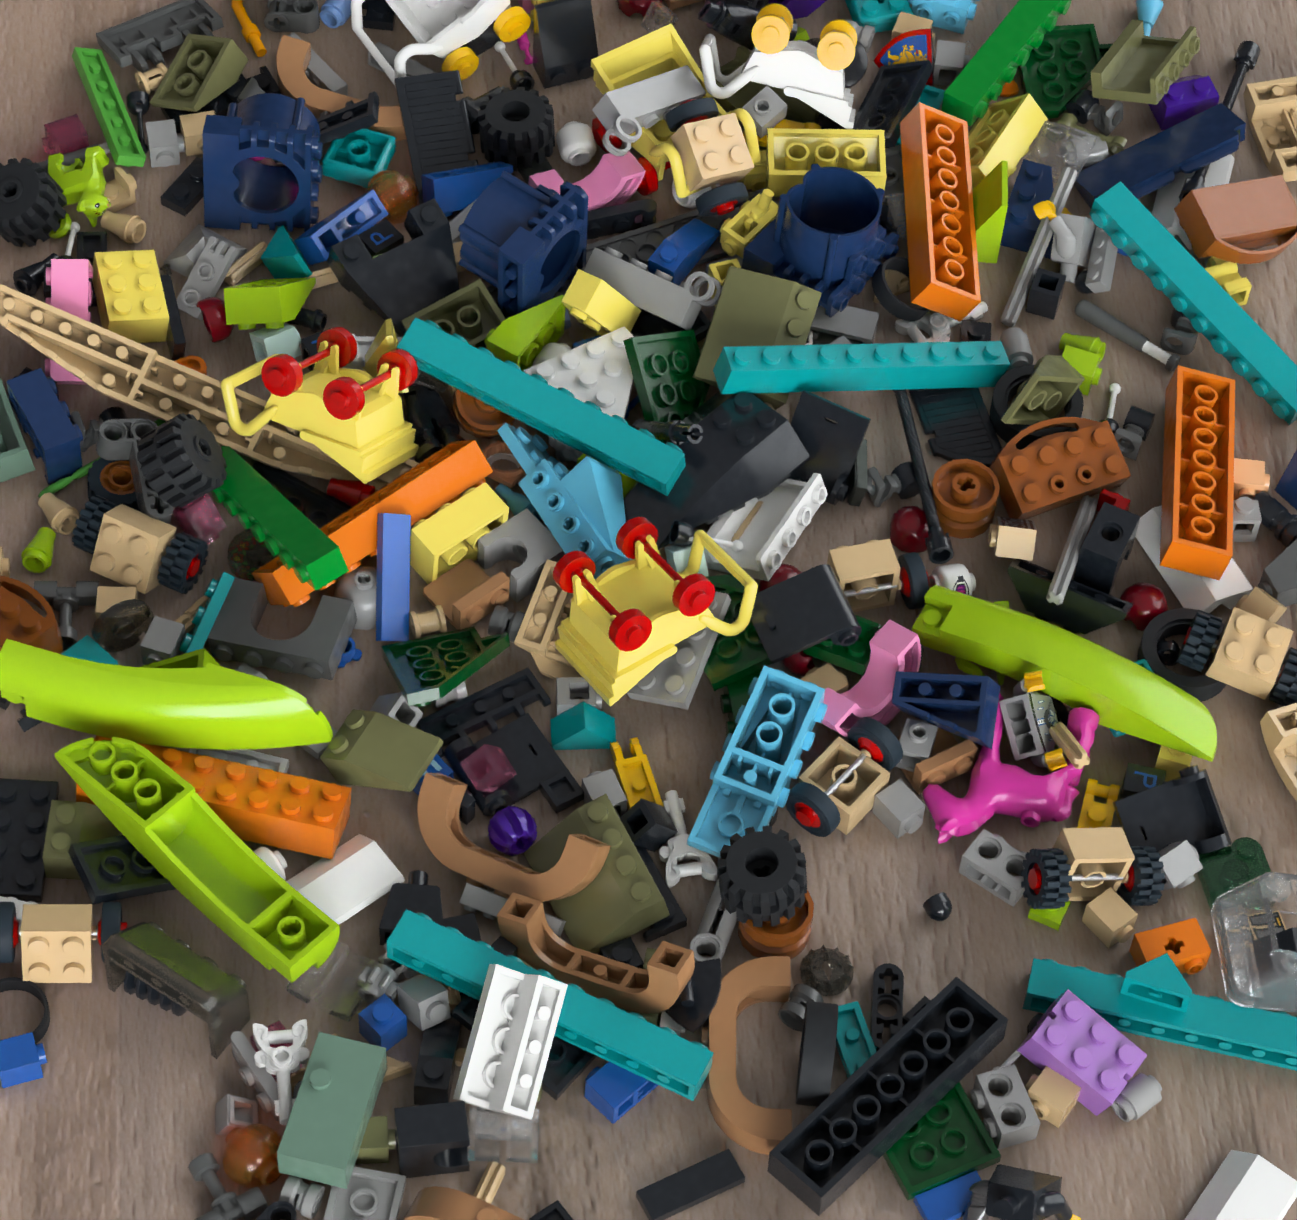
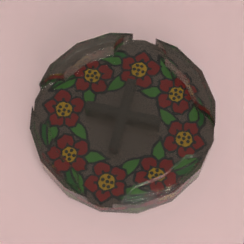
[227,529,278,582]

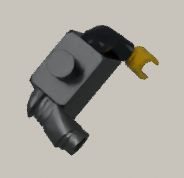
[963,1164,1081,1220]

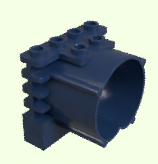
[203,93,323,232]
[741,164,899,318]
[458,171,588,319]

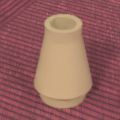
[101,211,147,244]
[38,492,80,535]

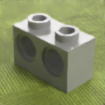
[959,829,1027,907]
[970,1064,1040,1150]

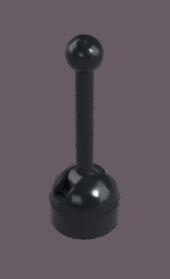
[126,91,150,154]

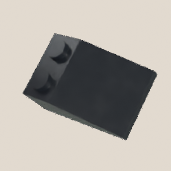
[533,0,598,89]

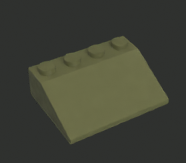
[693,266,822,410]
[524,794,670,954]

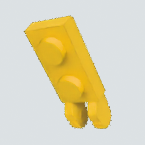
[610,737,664,810]

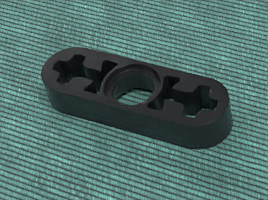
[870,963,904,1051]

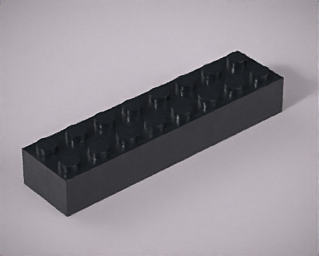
[767,977,1008,1216]

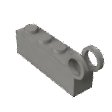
[592,65,706,156]
[584,246,722,330]
[810,306,879,345]

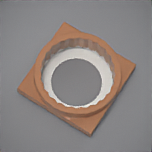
[483,440,526,488]

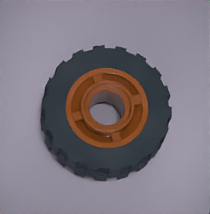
[87,457,139,511]

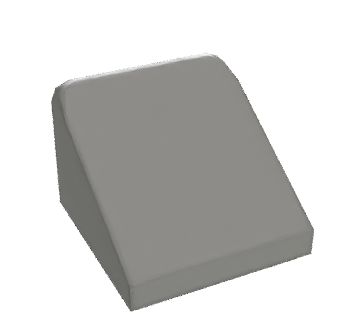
[215,1094,258,1135]

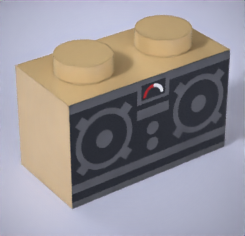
[988,516,1037,561]

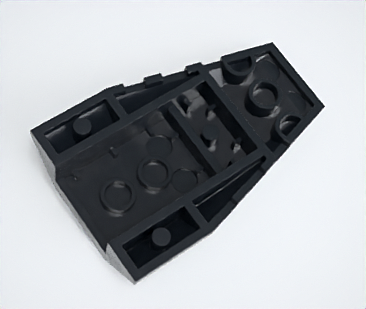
[624,391,810,550]

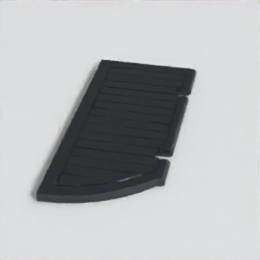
[394,70,479,205]
[908,388,1002,467]

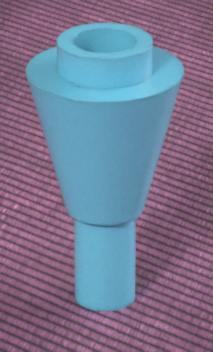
[1136,0,1164,36]
[495,484,541,521]

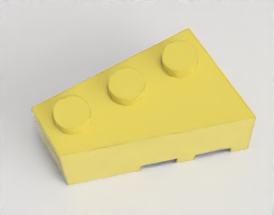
[561,269,641,336]

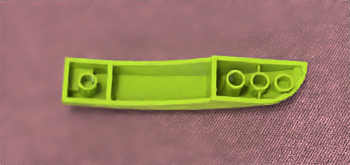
[912,585,1217,762]
[0,639,333,750]
[54,737,340,983]

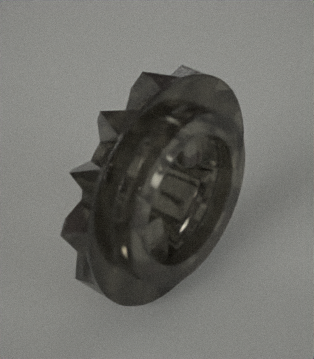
[800,945,854,996]

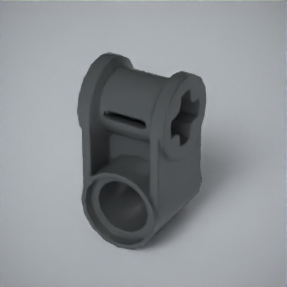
[264,0,320,34]

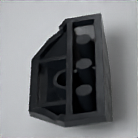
[1007,559,1133,635]

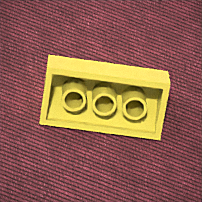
[968,93,1048,190]
[766,128,887,197]

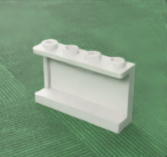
[704,473,828,581]

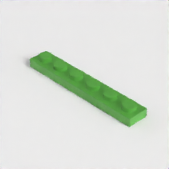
[72,47,146,167]

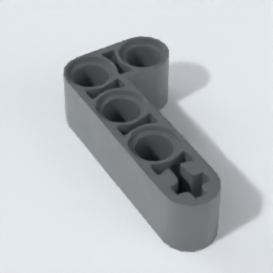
[96,418,174,524]

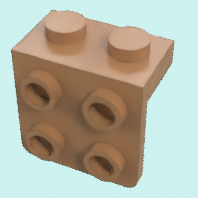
[423,559,510,630]
[897,724,978,794]

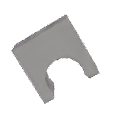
[477,508,566,603]

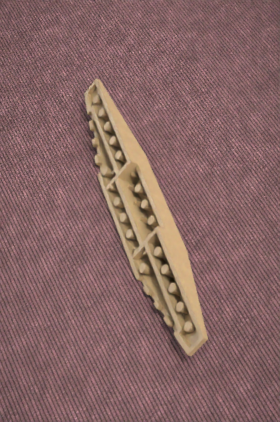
[0,284,419,490]

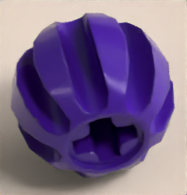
[488,806,537,856]

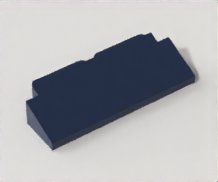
[1074,103,1246,209]

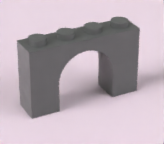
[207,578,357,680]

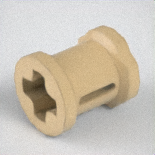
[134,62,168,95]
[409,605,447,639]

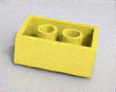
[92,250,169,343]
[410,482,509,584]

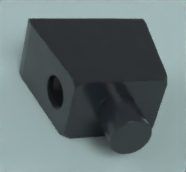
[379,870,444,945]

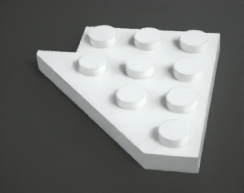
[524,326,634,419]

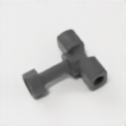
[34,581,99,650]
[188,1153,268,1220]

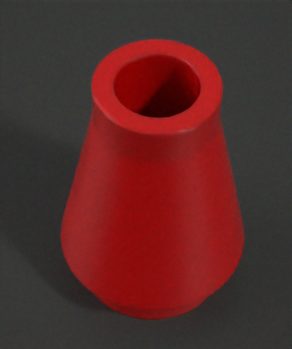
[327,477,375,507]

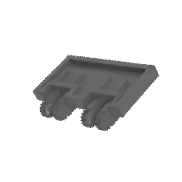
[96,0,224,73]

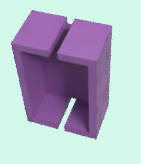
[1017,989,1147,1116]

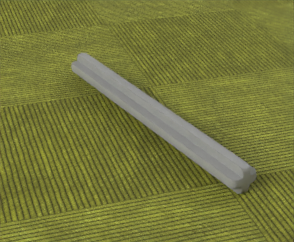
[1000,167,1077,327]
[1046,495,1098,605]

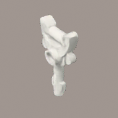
[895,301,988,343]
[659,790,718,888]
[252,1019,310,1125]

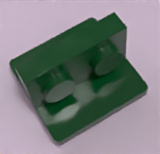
[803,615,882,675]

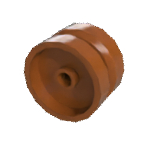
[452,388,516,439]
[931,459,1000,539]
[738,890,814,959]

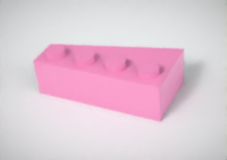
[45,259,93,385]

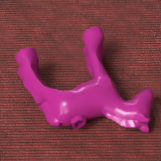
[922,694,1100,844]

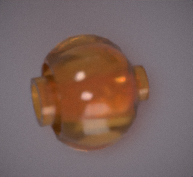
[367,170,419,224]
[222,1123,282,1188]

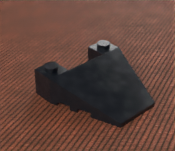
[327,198,460,337]

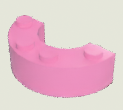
[528,151,646,211]
[821,619,921,738]

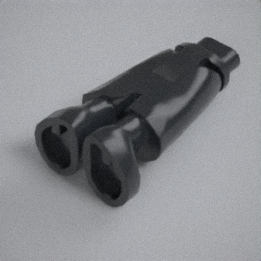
[698,1,798,51]
[403,376,466,463]

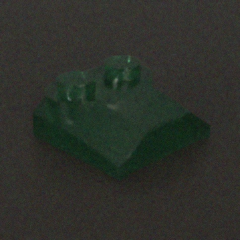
[1197,837,1276,915]

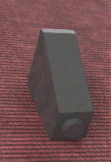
[1258,539,1297,607]

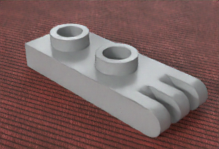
[176,236,239,321]
[231,1031,279,1122]

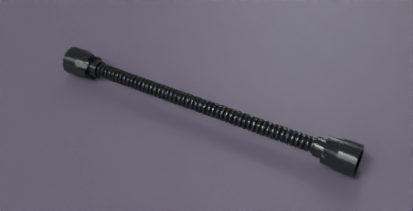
[1179,41,1260,202]
[893,389,954,564]

